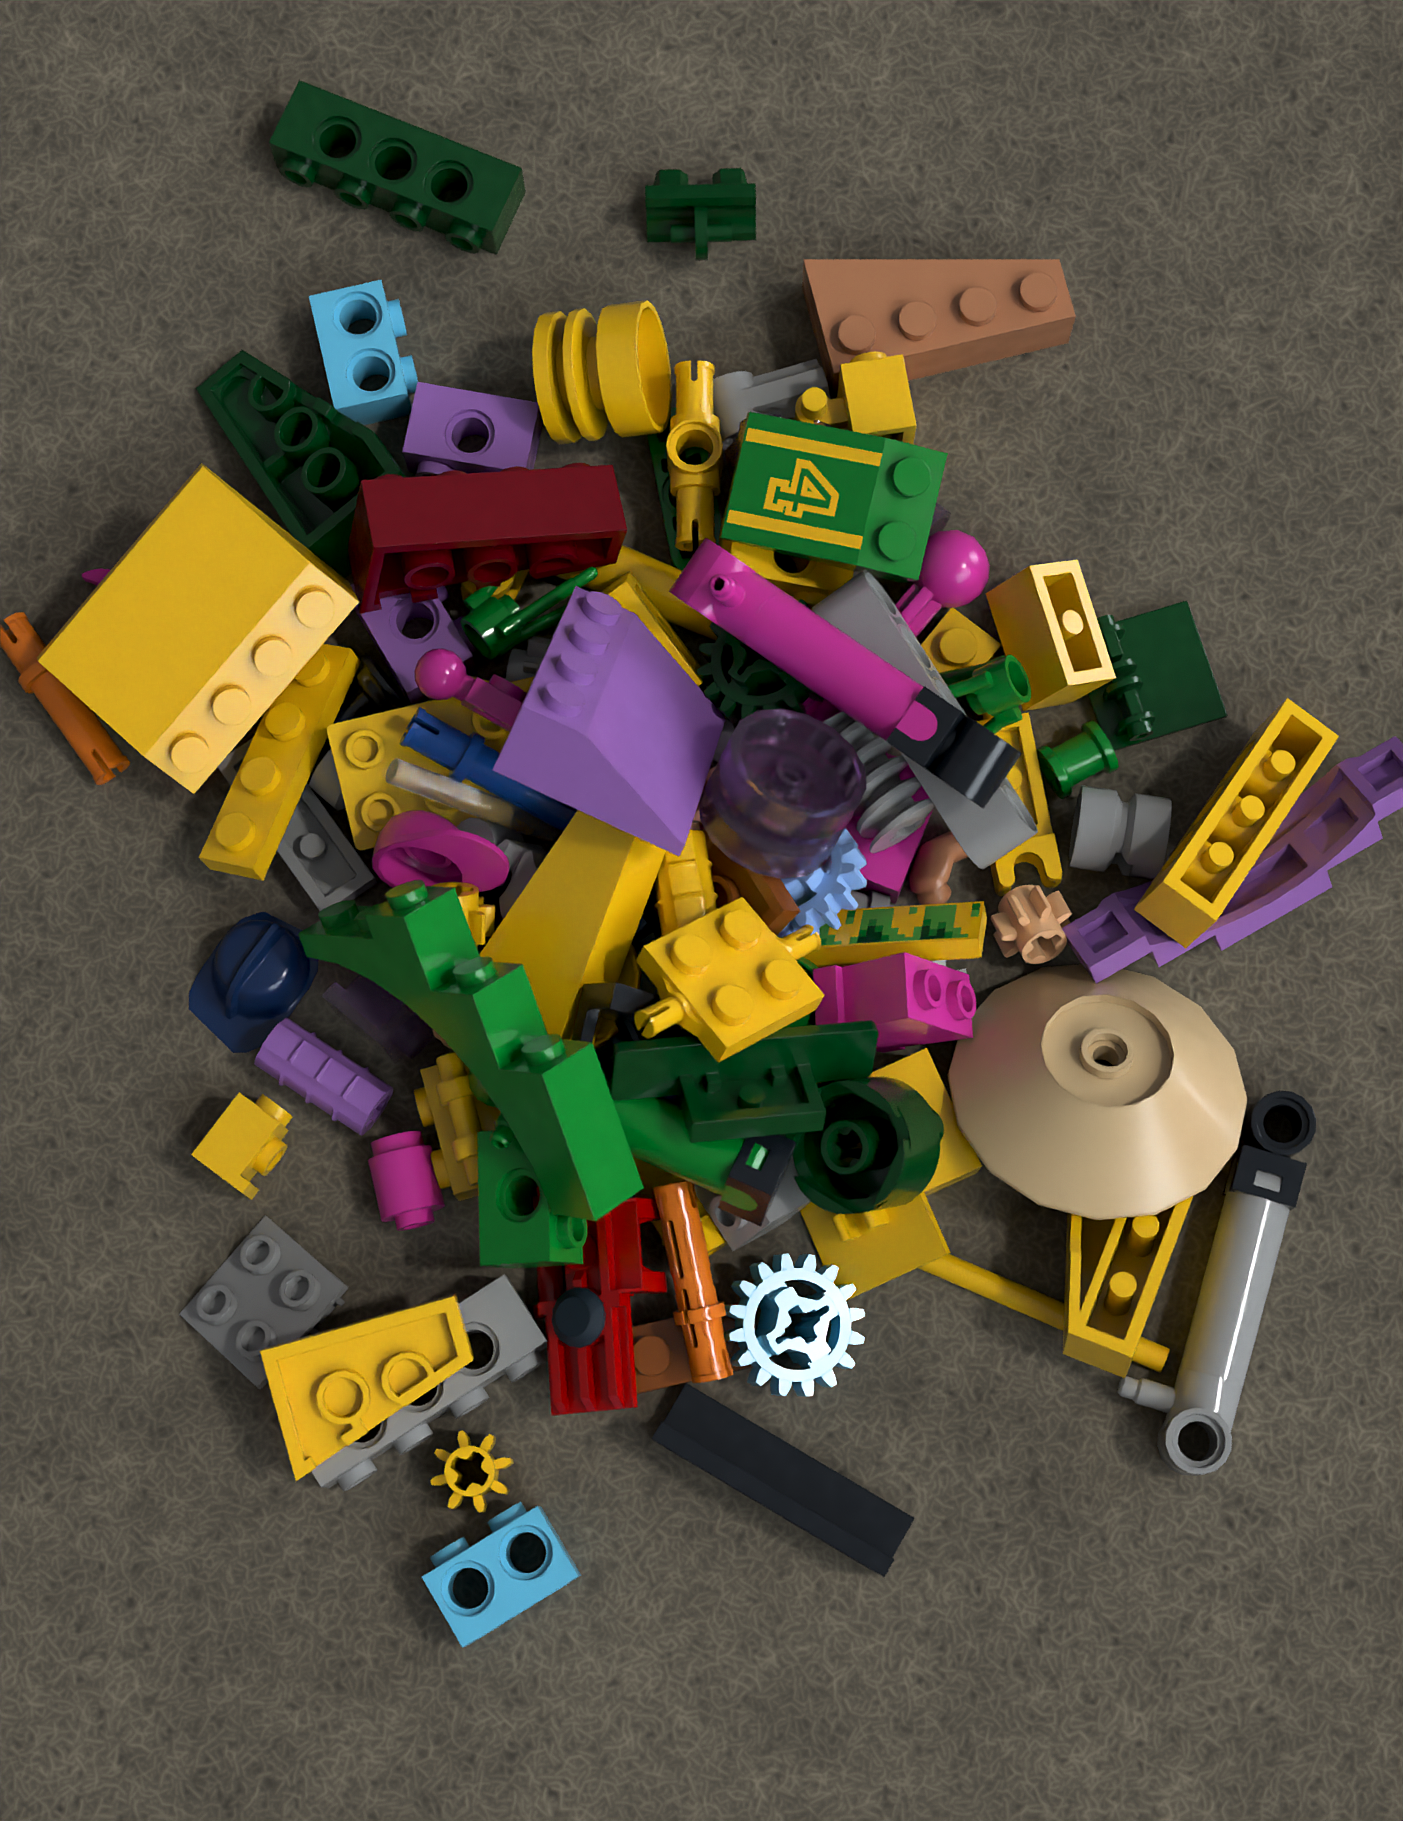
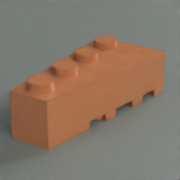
[802,259,1076,399]

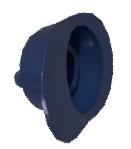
[189,912,319,1053]

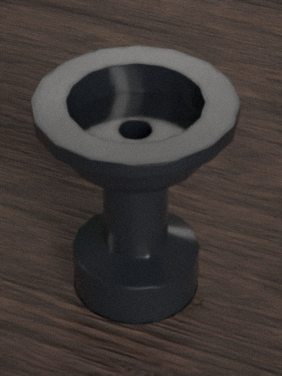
[324,653,410,750]

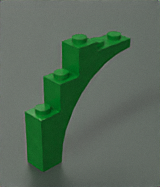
[298,880,644,1221]

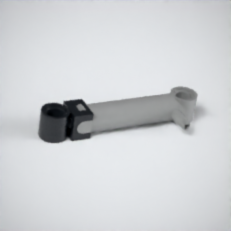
[1117,1090,1316,1476]

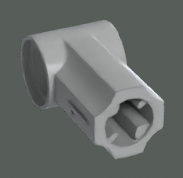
[713,359,830,452]

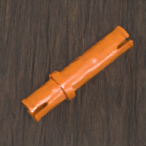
[0,612,131,785]
[652,1180,734,1383]

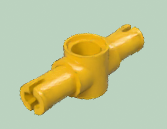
[666,360,723,552]

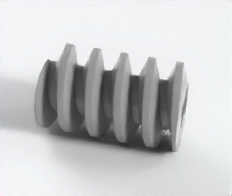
[805,712,935,854]

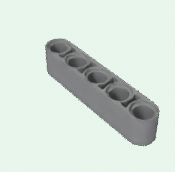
[812,569,1038,870]

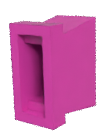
[813,952,976,1053]

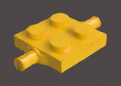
[634,897,825,1063]

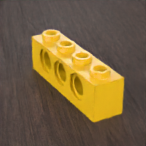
[1134,698,1339,948]

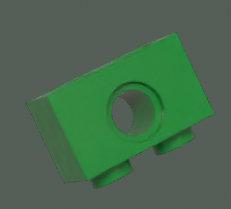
[477,1130,588,1269]

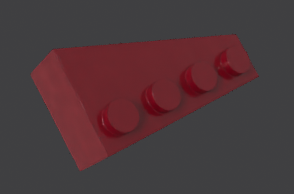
[347,463,627,614]

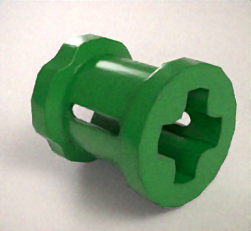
[1036,720,1119,799]

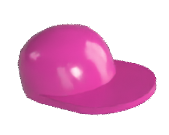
[372,810,510,892]

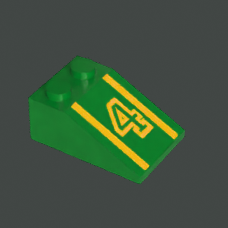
[719,412,948,583]

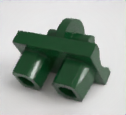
[645,168,756,261]

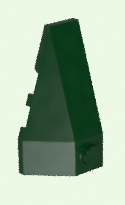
[196,350,406,578]

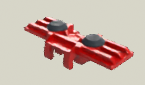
[532,1185,667,1416]

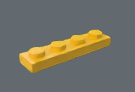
[199,644,361,881]

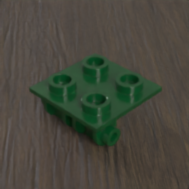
[1088,601,1228,751]

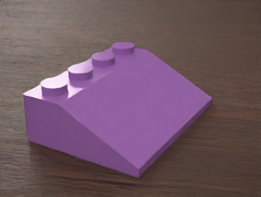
[493,586,726,856]

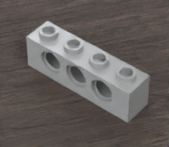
[311,1274,548,1492]

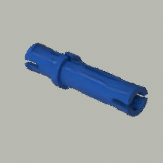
[400,707,577,832]

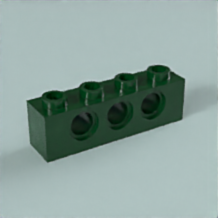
[269,80,526,255]

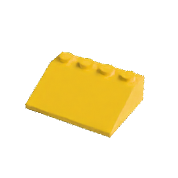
[37,463,359,794]

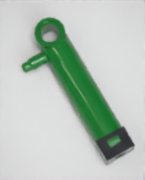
[468,1069,797,1227]

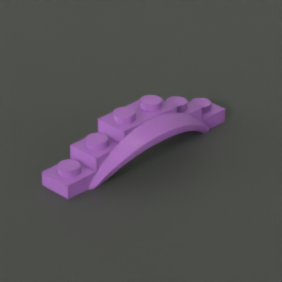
[1062,736,1403,983]

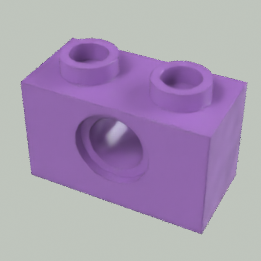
[402,382,543,477]
[351,584,478,705]

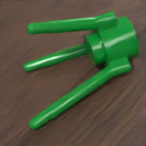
[460,567,598,660]
[939,655,1031,734]

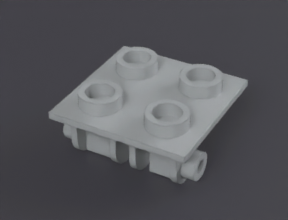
[180,1215,349,1389]

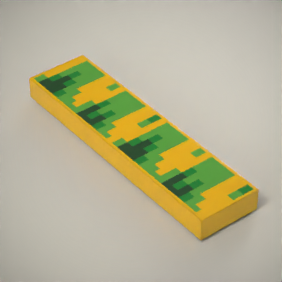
[804,901,987,967]

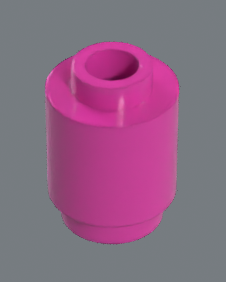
[368,1131,445,1231]

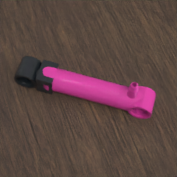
[669,537,1022,809]

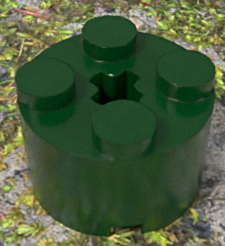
[786,1076,944,1214]

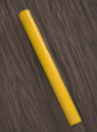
[918,1254,1170,1373]

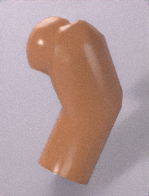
[909,830,968,905]

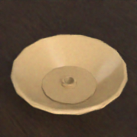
[948,964,1247,1220]

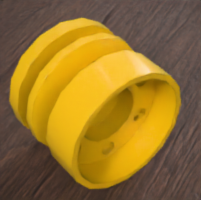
[532,300,672,444]

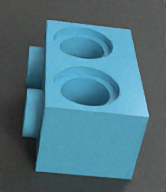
[309,280,418,425]
[422,1502,581,1648]

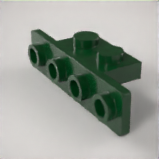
[609,1020,879,1143]

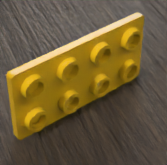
[327,676,534,851]

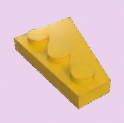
[260,1294,474,1481]

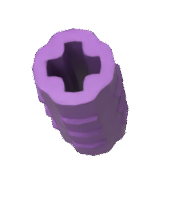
[254,1017,394,1136]

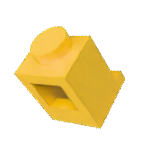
[191,1092,293,1200]

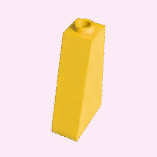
[479,810,666,1046]

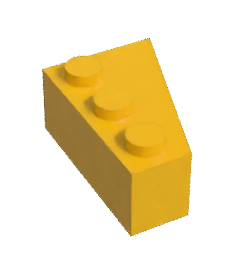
[1063,1196,1193,1378]

